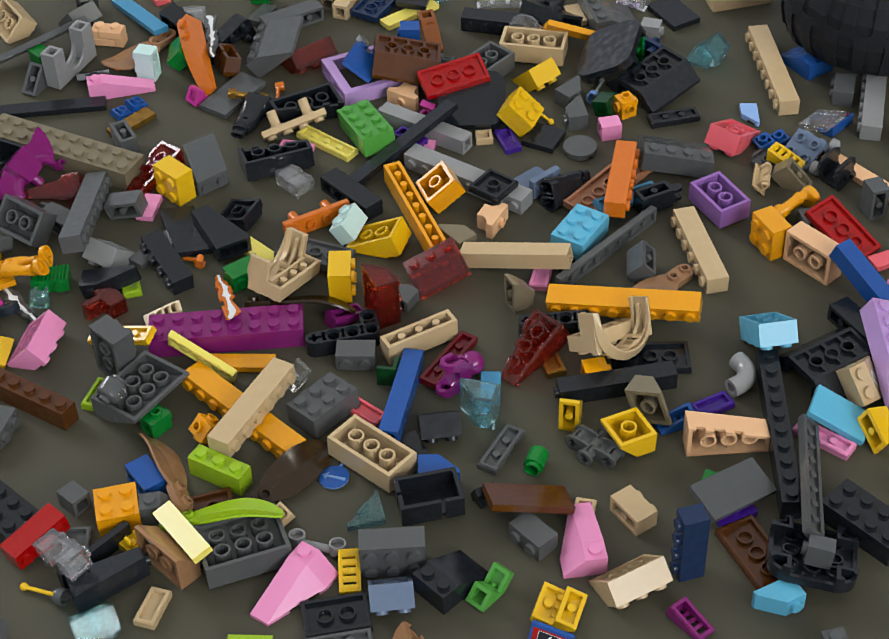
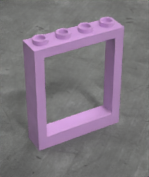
[321,45,418,106]

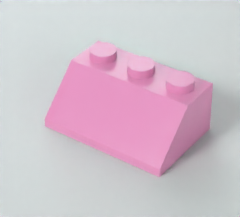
[6,309,66,371]

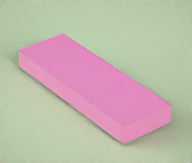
[792,422,857,461]

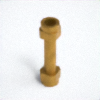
[227,88,268,100]

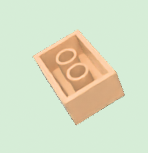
[783,221,841,286]

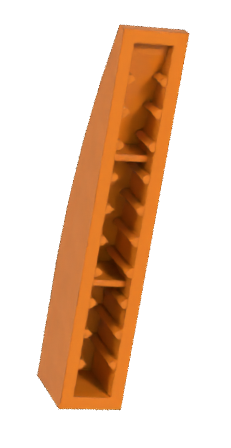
[177,14,217,97]

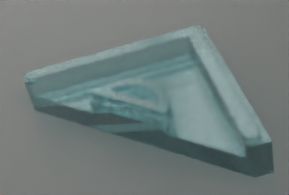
[346,490,386,531]

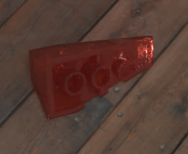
[126,140,185,195]
[24,174,85,202]
[501,308,571,387]

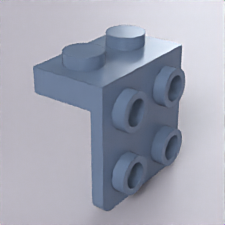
[785,128,829,171]
[513,165,561,199]

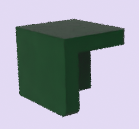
[592,91,616,117]
[376,357,400,386]

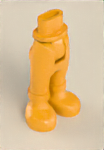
[774,185,821,218]
[0,245,53,278]

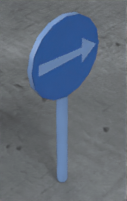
[319,462,350,490]

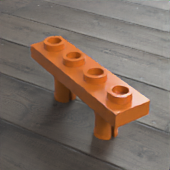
[282,199,350,235]

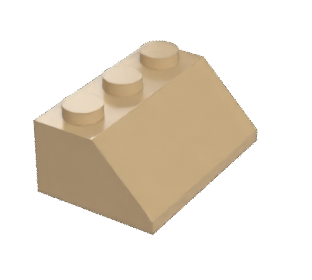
[0,0,37,44]
[589,554,673,610]

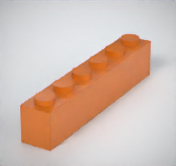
[603,140,640,218]

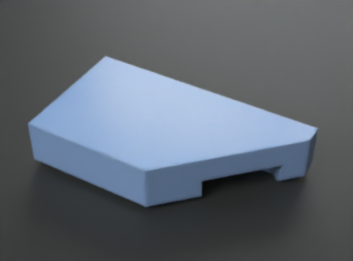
[739,103,760,127]

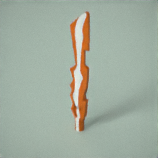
[215,275,241,320]

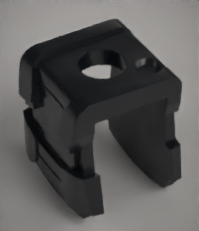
[817,147,856,192]

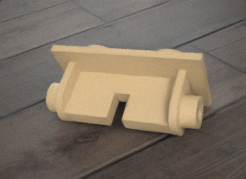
[752,162,773,196]

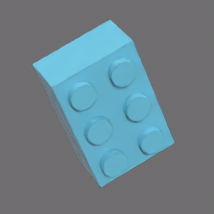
[550,203,609,261]
[739,312,799,350]

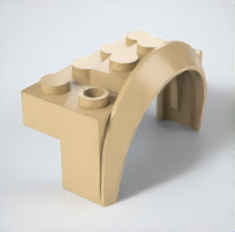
[247,227,321,303]
[567,296,652,360]

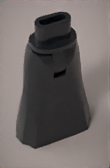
[231,92,272,139]
[538,169,591,213]

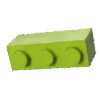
[187,444,253,496]

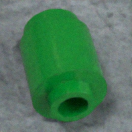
[523,445,549,476]

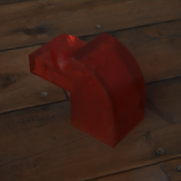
[81,288,128,321]

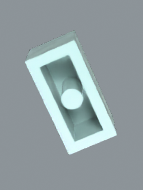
[132,44,162,82]
[329,202,368,246]

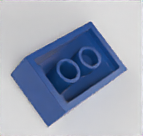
[341,41,374,83]
[780,46,834,81]

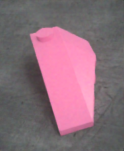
[86,74,156,99]
[560,502,608,579]
[250,541,339,626]

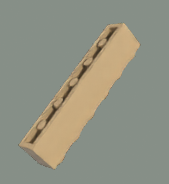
[670,206,729,294]
[207,357,296,457]

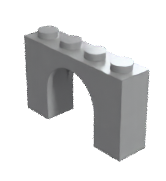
[40,20,97,90]

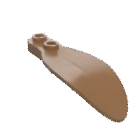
[101,28,177,70]
[614,264,694,321]
[138,433,194,514]

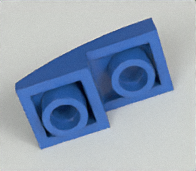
[110,96,148,121]
[751,128,791,150]

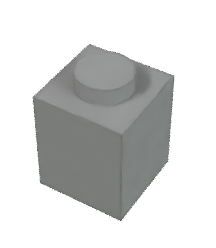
[641,17,665,39]

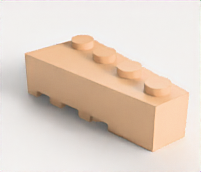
[682,410,771,457]

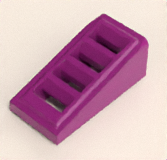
[324,302,364,329]
[665,596,715,639]

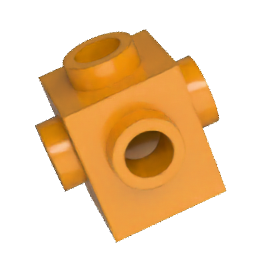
[613,90,638,120]
[189,413,219,445]

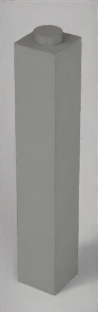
[378,101,472,155]

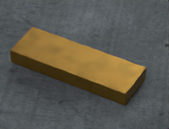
[106,107,157,137]

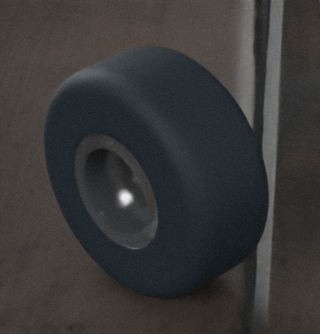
[0,300,20,317]

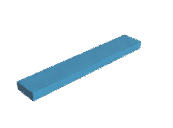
[111,0,169,36]

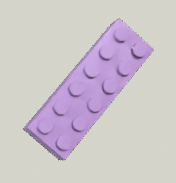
[859,298,889,410]

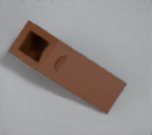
[417,9,444,51]

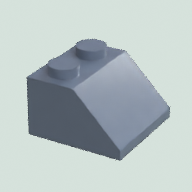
[367,576,415,616]

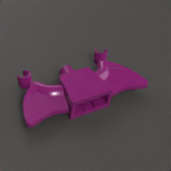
[0,127,66,204]

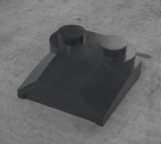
[220,199,263,232]

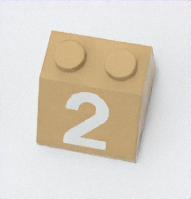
[836,356,882,407]

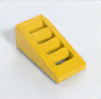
[766,142,806,168]
[338,548,361,595]

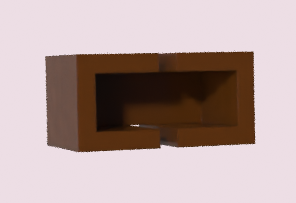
[214,43,242,77]

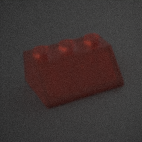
[281,36,338,75]
[403,237,471,300]
[361,263,402,329]

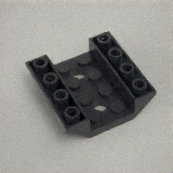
[606,46,700,114]
[779,327,875,399]

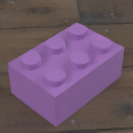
[688,171,751,229]

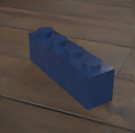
[669,503,711,583]

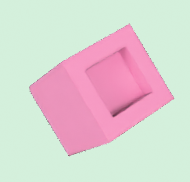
[597,115,622,141]

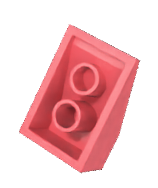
[704,118,761,157]

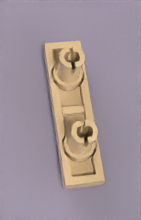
[261,97,327,142]

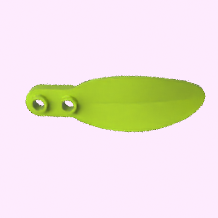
[158,498,284,532]

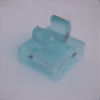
[28,286,50,309]

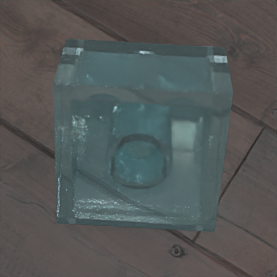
[686,31,731,69]
[460,378,501,430]
[65,602,122,639]

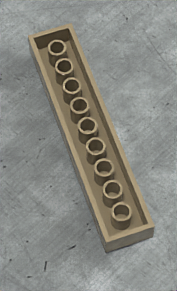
[0,113,147,191]

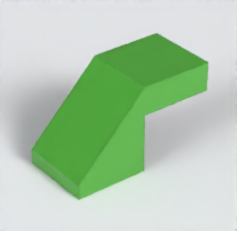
[466,562,515,612]

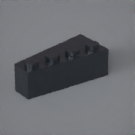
[269,82,344,123]
[237,140,315,182]

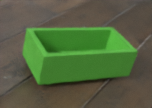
[337,99,396,157]

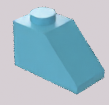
[751,580,807,616]

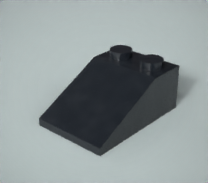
[412,550,488,615]

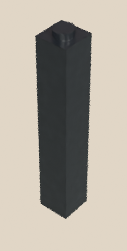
[553,360,678,403]

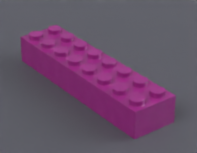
[148,303,305,357]

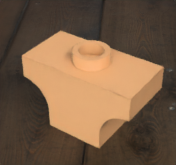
[387,82,419,112]
[477,203,508,239]

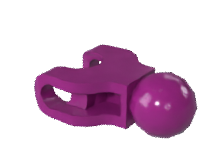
[435,350,485,398]

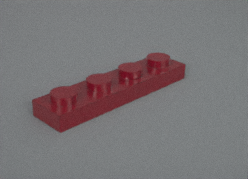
[419,330,478,390]

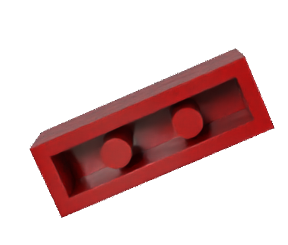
[0,503,71,571]

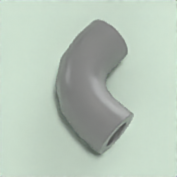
[725,352,757,398]

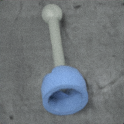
[586,78,605,105]

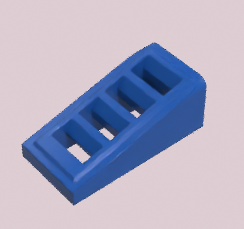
[655,402,694,436]

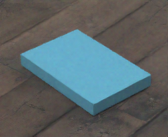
[806,384,865,446]

